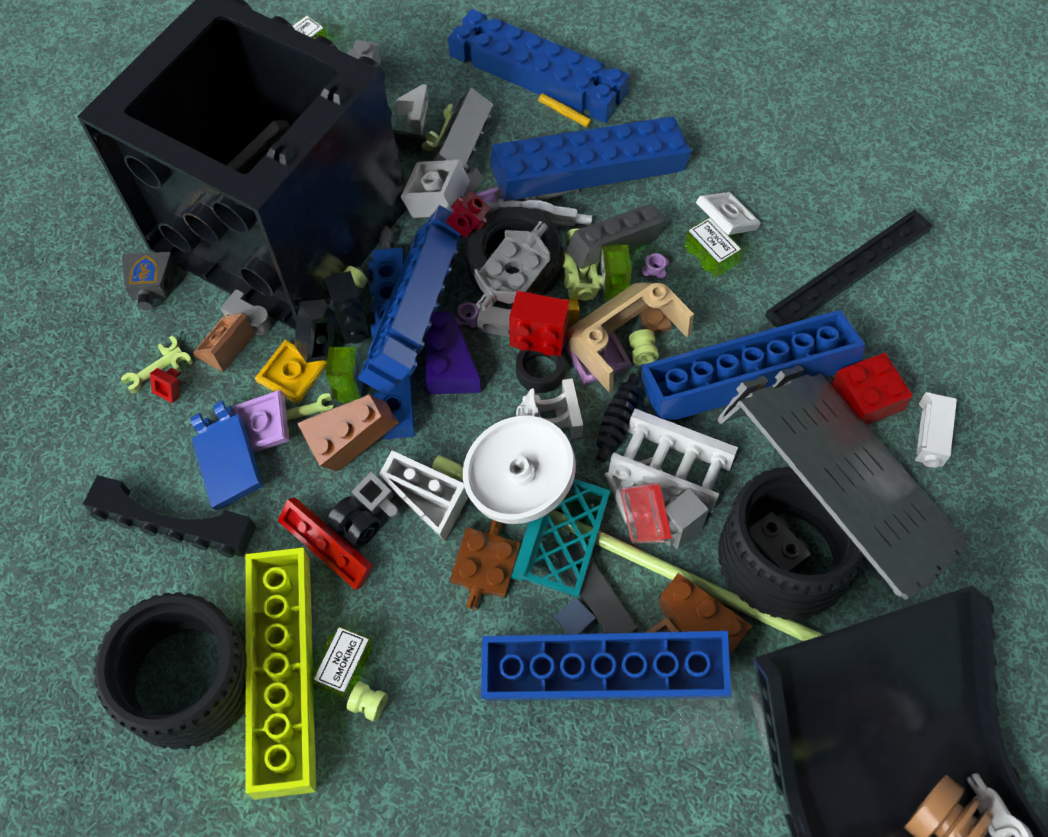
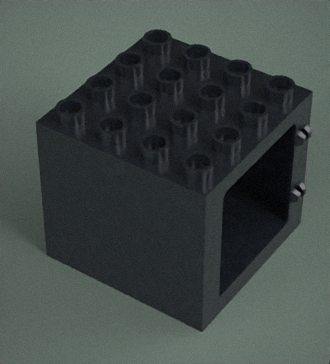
[77,0,407,330]

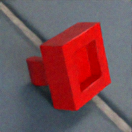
[150,367,182,403]

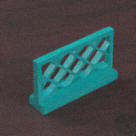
[511,479,610,598]

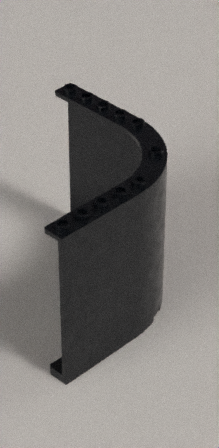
[754,585,1048,837]

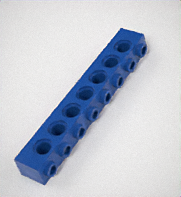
[368,248,415,440]

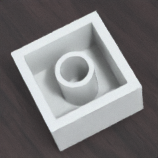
[401,160,470,218]

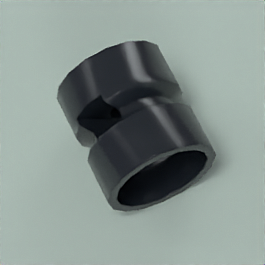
[327,496,381,549]

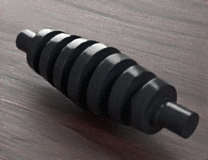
[596,373,640,462]

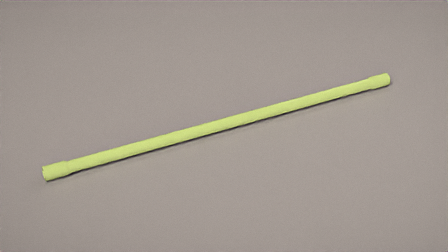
[432,455,824,641]

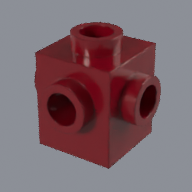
[446,191,491,238]

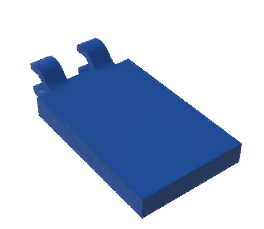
[191,401,264,510]

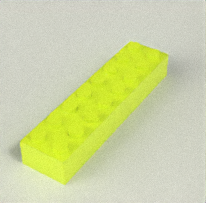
[246,548,316,800]

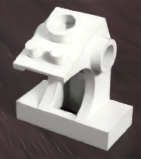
[516,378,583,438]

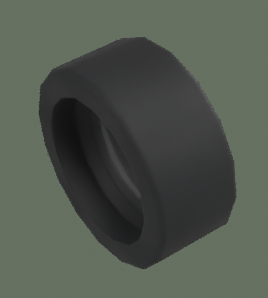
[516,350,565,393]

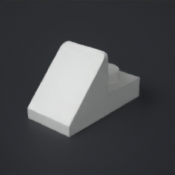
[396,84,429,135]

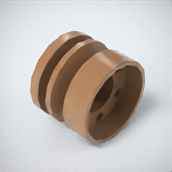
[904,775,994,837]

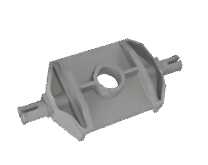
[474,221,550,311]

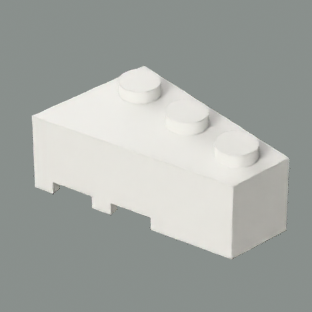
[379,451,469,541]

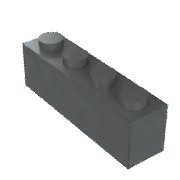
[430,88,493,172]
[566,204,666,269]

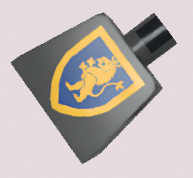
[122,252,177,310]

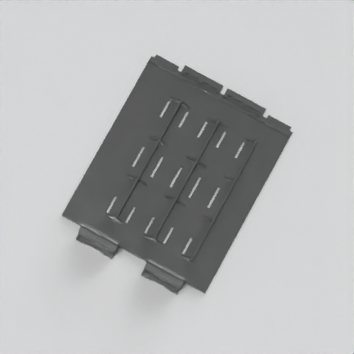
[718,365,969,600]

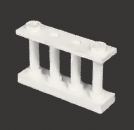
[608,409,738,513]

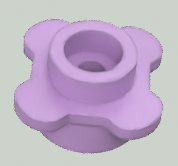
[642,254,669,279]
[455,302,480,328]

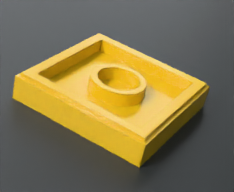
[255,340,327,404]

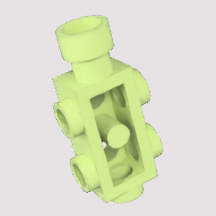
[561,228,603,301]

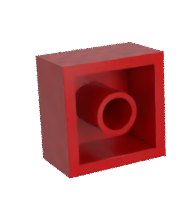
[509,291,570,356]
[831,352,913,425]

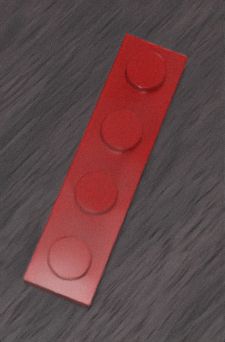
[277,497,373,590]

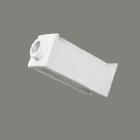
[915,392,957,468]

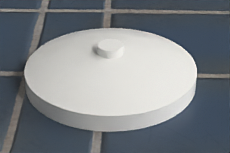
[463,416,576,524]

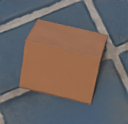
[192,313,255,372]

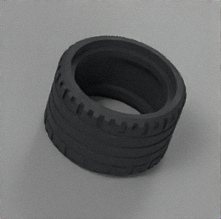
[718,466,866,620]
[93,592,247,750]

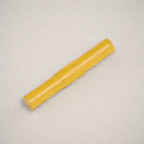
[538,93,592,128]

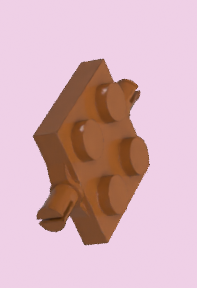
[450,519,520,610]

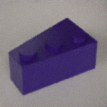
[426,311,481,395]

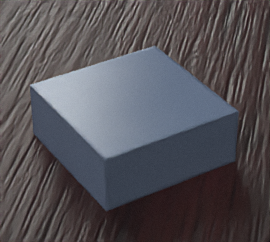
[555,598,596,634]

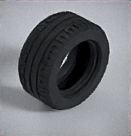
[466,207,562,304]

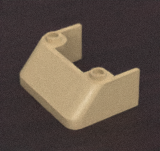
[566,282,694,393]

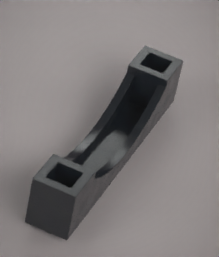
[83,475,256,558]

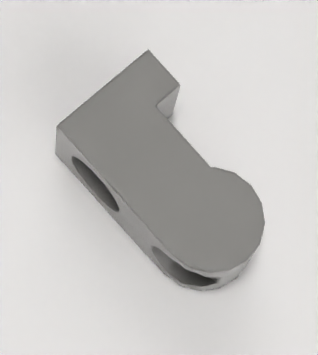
[221,289,272,335]
[477,301,511,337]

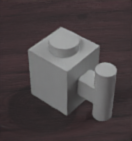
[352,472,401,519]

